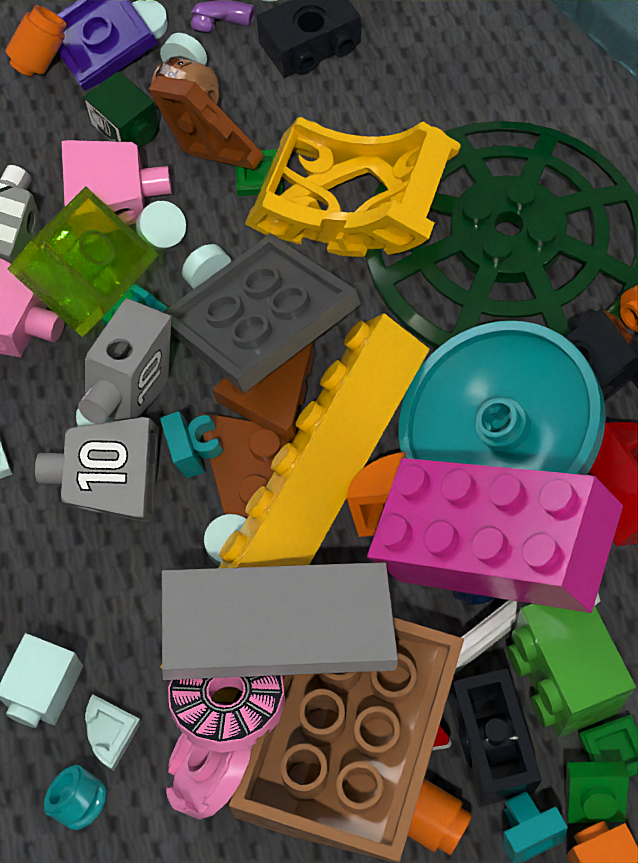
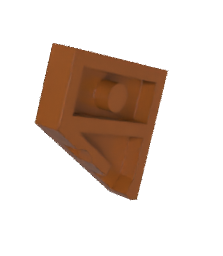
[212,342,315,442]
[200,413,293,519]

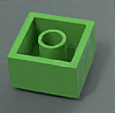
[507,604,636,739]

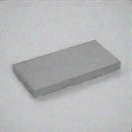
[162,562,398,680]

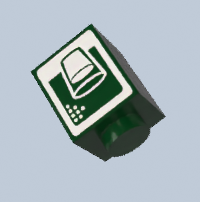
[83,71,159,146]

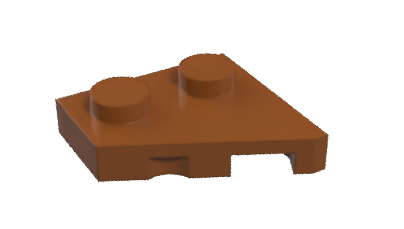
[149,76,263,170]

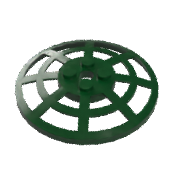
[366,121,638,349]

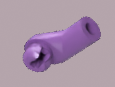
[191,0,256,33]

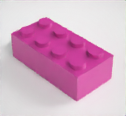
[367,458,623,613]

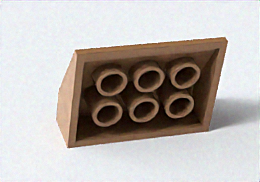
[229,617,464,863]

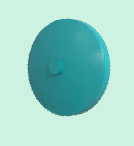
[399,321,606,475]

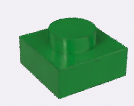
[565,761,629,823]

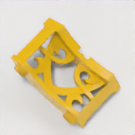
[245,117,461,257]

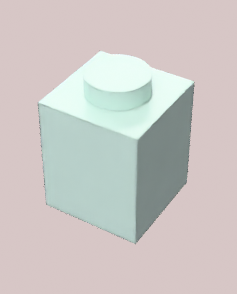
[0,633,83,728]

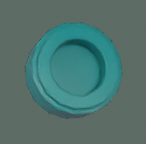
[44,765,107,830]

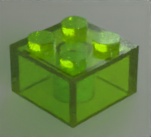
[7,186,159,337]

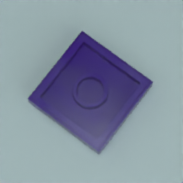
[57,0,158,91]

